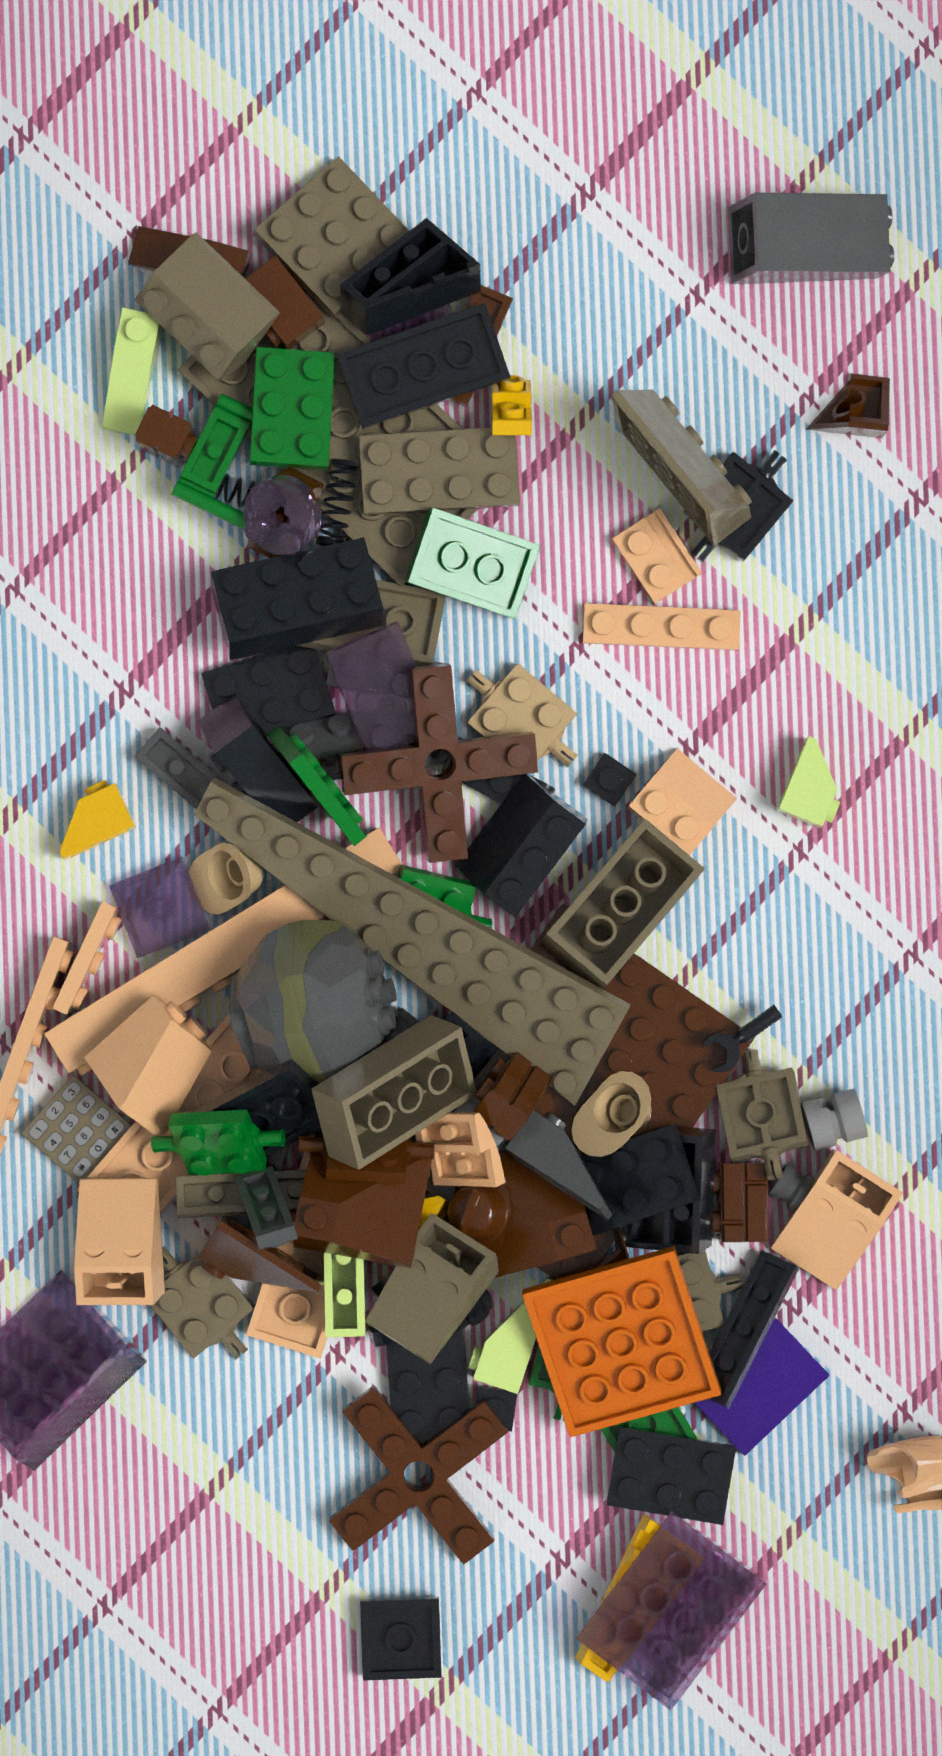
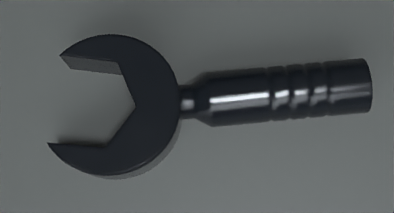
[701,1004,783,1072]

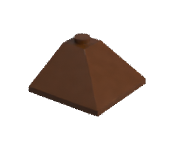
[293,1132,432,1268]
[455,1151,597,1278]
[199,1216,324,1292]

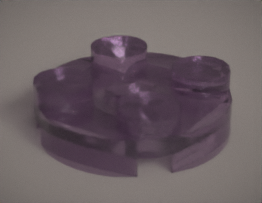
[243,475,322,556]

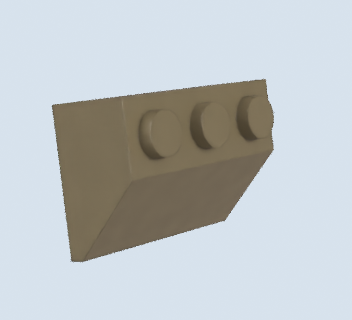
[134,232,280,380]

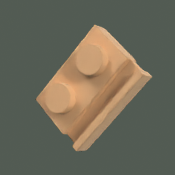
[612,508,702,605]

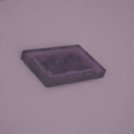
[324,621,417,751]

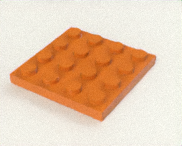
[522,1246,721,1438]

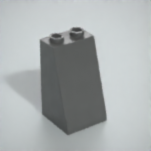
[728,192,894,284]

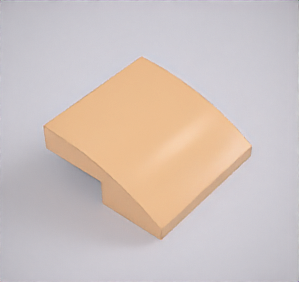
[415,1112,505,1187]

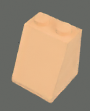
[84,995,212,1136]

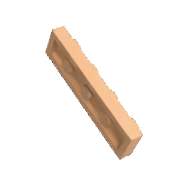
[583,603,741,651]

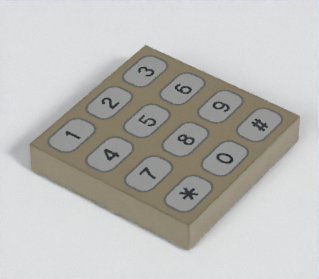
[21,1074,132,1183]

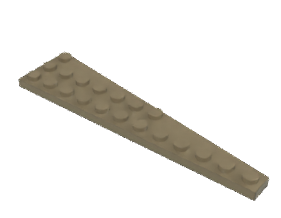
[194,777,631,1106]

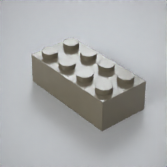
[539,818,705,990]
[311,1015,477,1170]

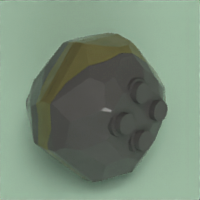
[230,920,397,1084]

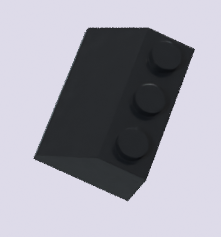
[455,774,588,918]

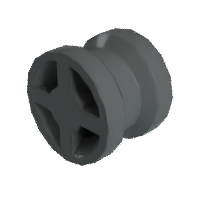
[768,1162,815,1212]

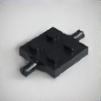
[683,450,794,563]

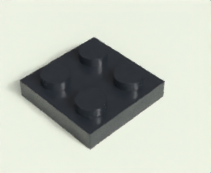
[360,1597,442,1681]

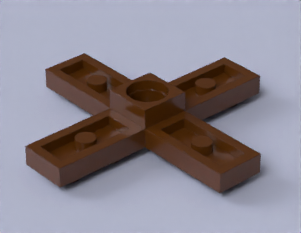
[339,663,538,863]
[329,1385,508,1565]

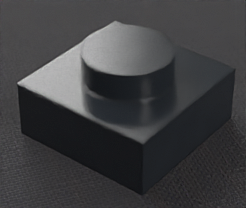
[583,753,637,807]
[476,1386,517,1432]

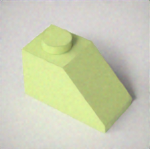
[777,736,840,828]

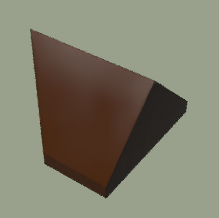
[805,373,890,438]

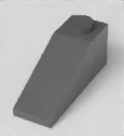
[505,1110,612,1220]

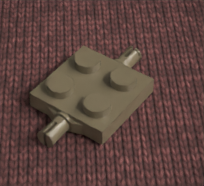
[716,1049,809,1180]
[150,1246,255,1360]
[678,1250,743,1332]

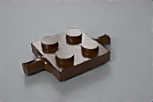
[298,1135,434,1184]

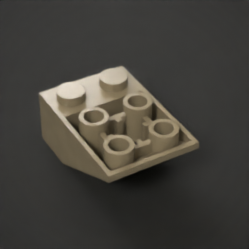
[365,1213,499,1364]

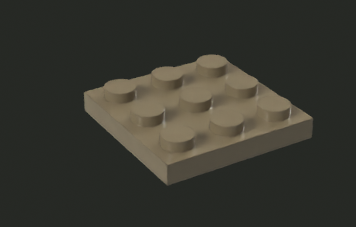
[253,156,409,319]

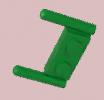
[171,394,254,530]

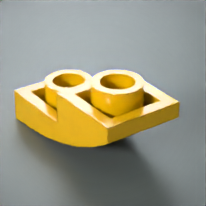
[492,375,532,435]

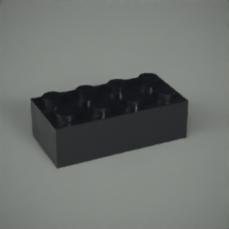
[211,537,384,660]

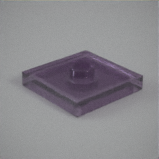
[109,857,211,958]

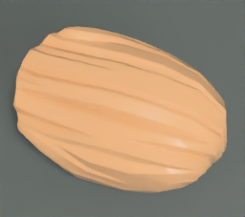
[866,1436,942,1513]

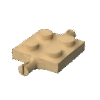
[467,663,578,768]

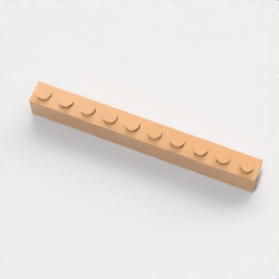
[44,827,402,1076]

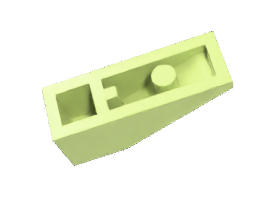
[102,308,163,435]
[468,1277,554,1394]

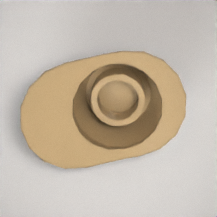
[189,842,263,915]
[571,1071,652,1157]

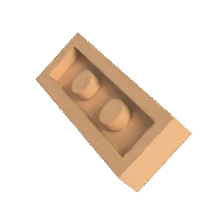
[52,901,122,1015]

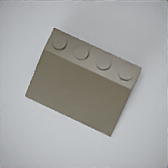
[611,389,752,546]

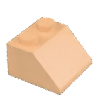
[627,748,737,856]

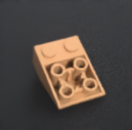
[770,1149,903,1290]
[74,1178,165,1305]

